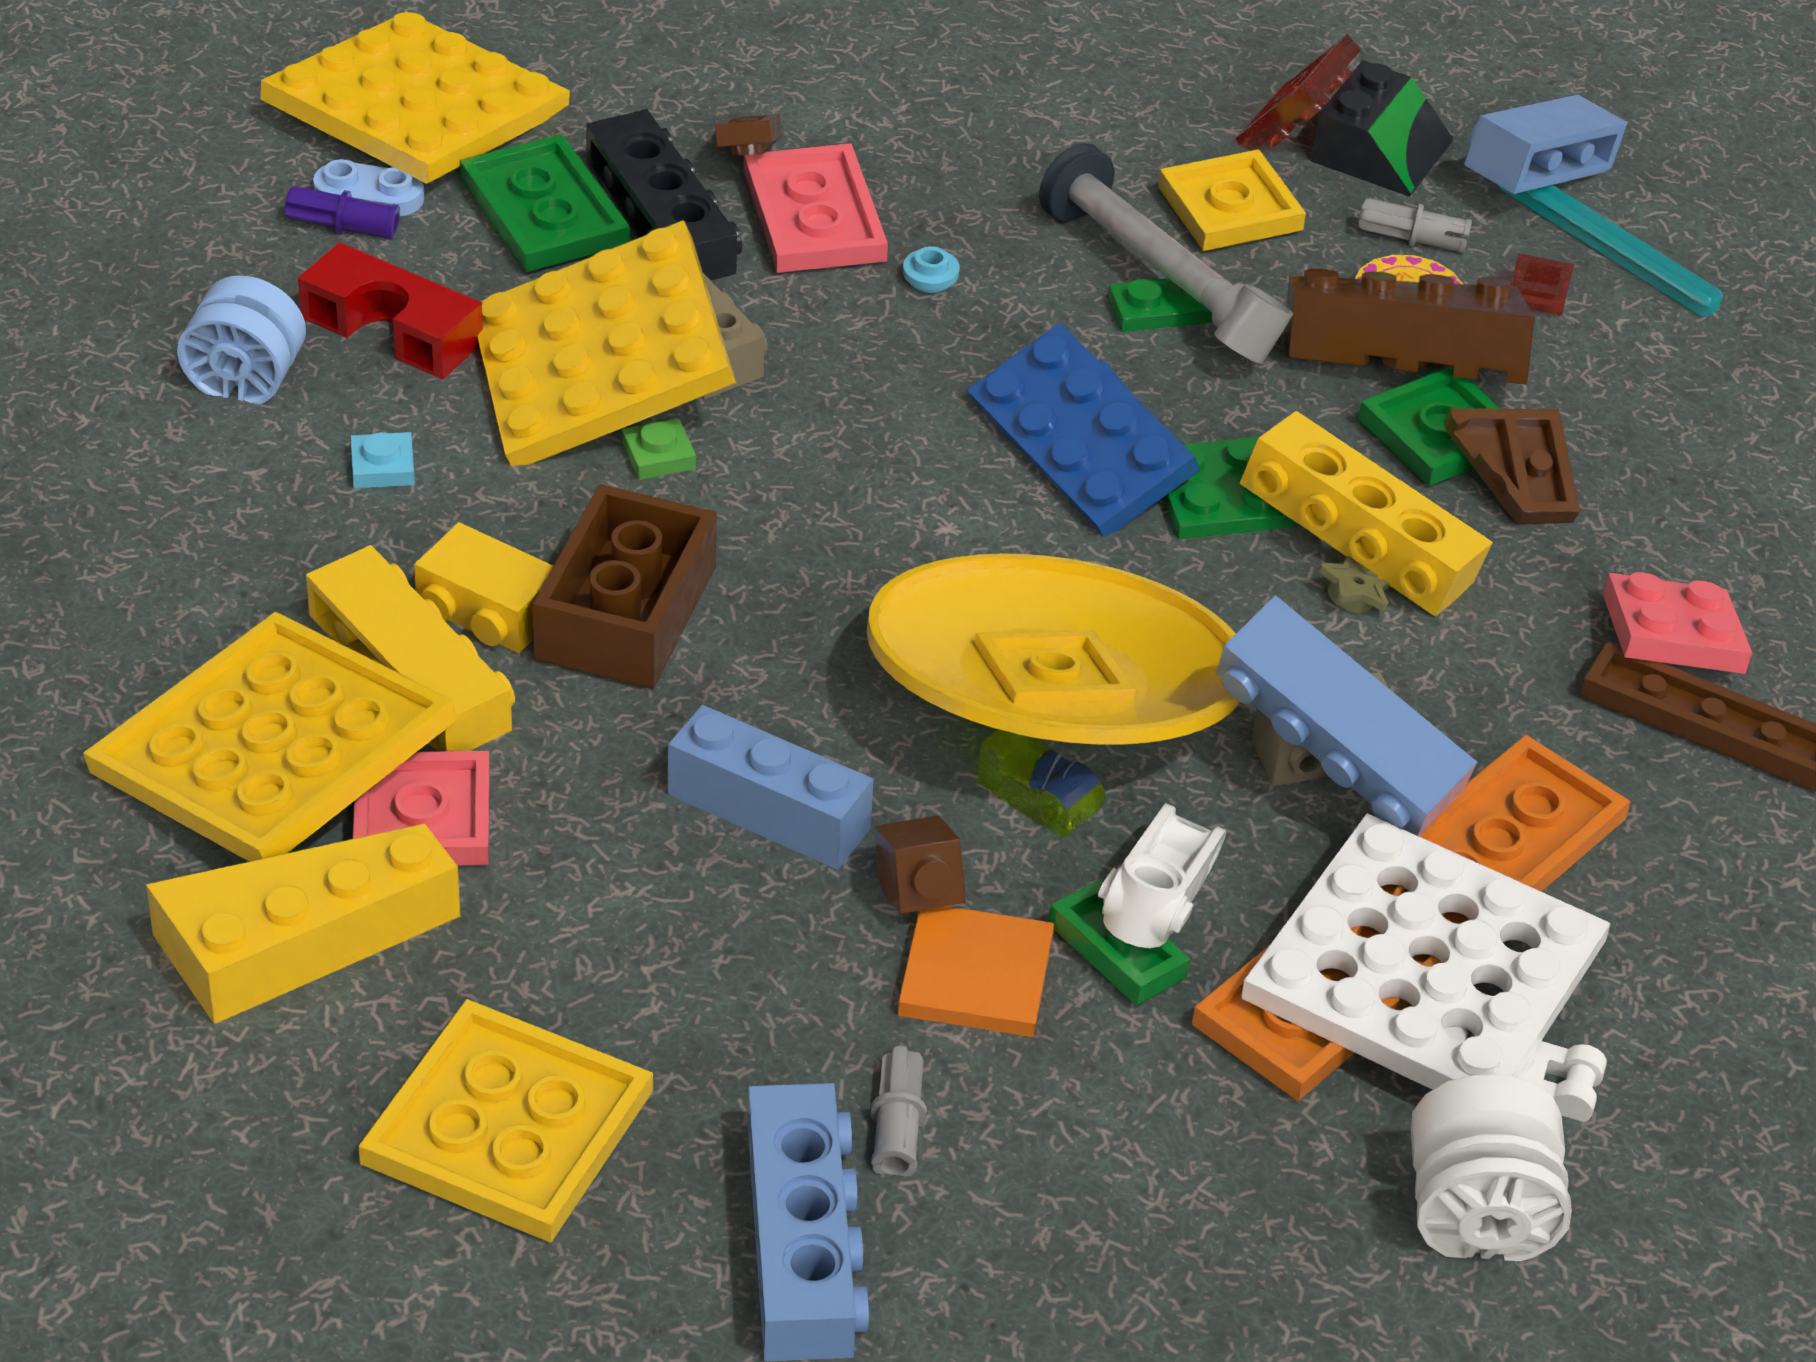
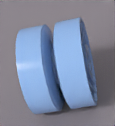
[177,276,306,404]

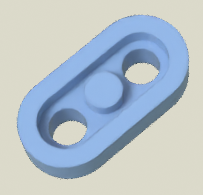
[313,159,424,216]

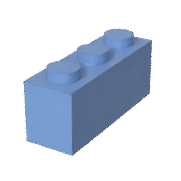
[1464,95,1628,194]
[668,705,874,870]

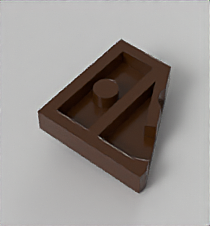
[1443,408,1580,524]

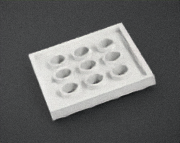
[1241,813,1610,1090]

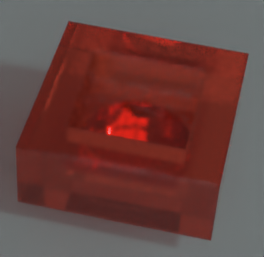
[1511,253,1574,315]

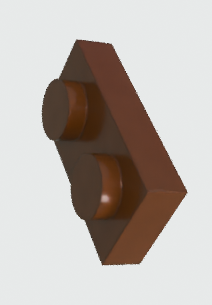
[715,114,781,156]

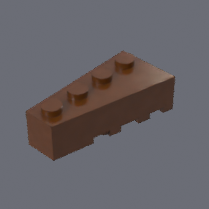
[1284,269,1535,385]

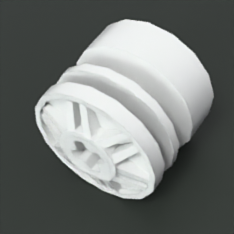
[1411,1074,1572,1261]

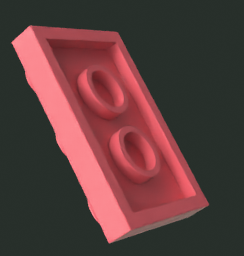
[744,143,888,273]

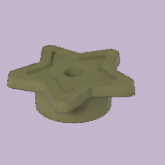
[1317,556,1391,613]

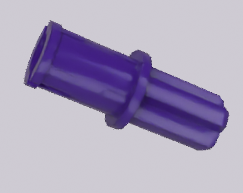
[285,186,400,240]

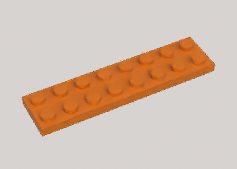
[1192,735,1631,1101]

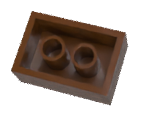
[532,484,717,689]

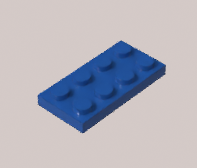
[967,323,1200,536]

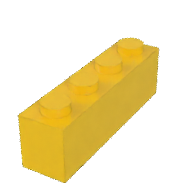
[306,545,515,752]

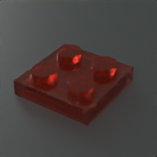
[1235,34,1361,151]

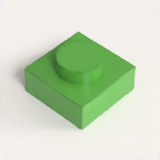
[622,418,696,480]

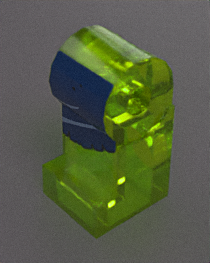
[978,729,1106,838]

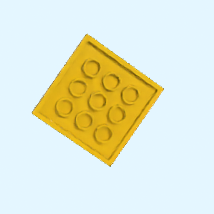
[260,11,570,184]
[477,220,736,466]
[83,612,458,862]

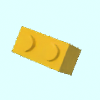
[414,522,553,653]

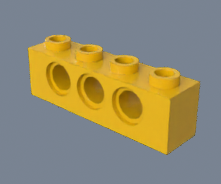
[1240,411,1493,617]

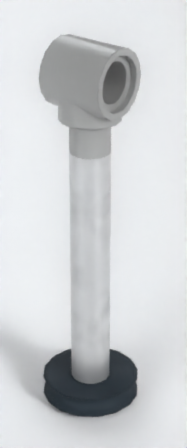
[1039,143,1294,364]

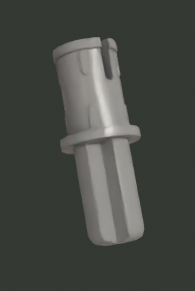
[1359,198,1472,254]
[870,1045,927,1176]

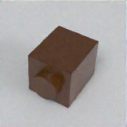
[874,815,966,914]

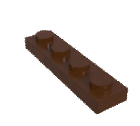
[1580,641,1816,791]

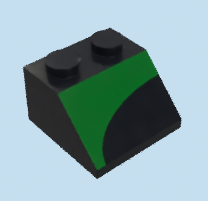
[1311,60,1453,197]

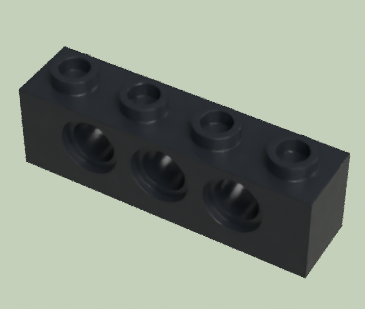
[586,109,743,281]

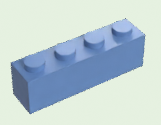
[1216,595,1477,836]

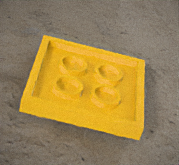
[359,999,653,1243]

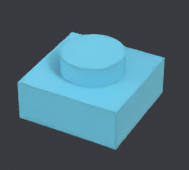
[351,432,415,488]

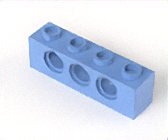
[747,1083,869,1362]

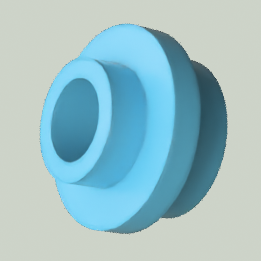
[903,247,960,293]

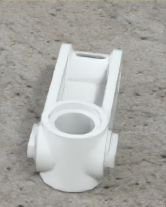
[1098,803,1227,948]

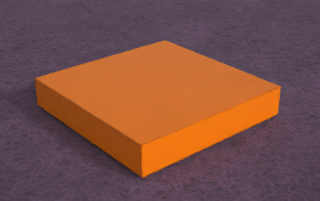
[898,906,1055,1037]

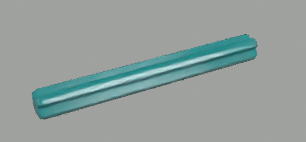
[1498,185,1723,317]

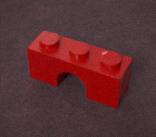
[298,242,483,380]

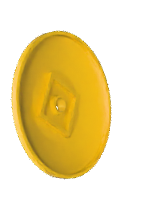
[867,553,1240,745]

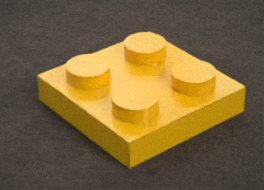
[1158,149,1306,251]

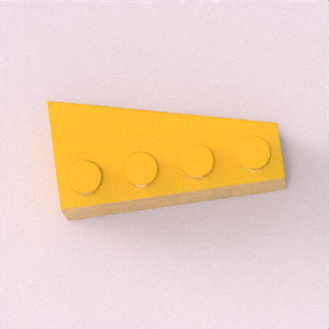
[146,823,460,1024]

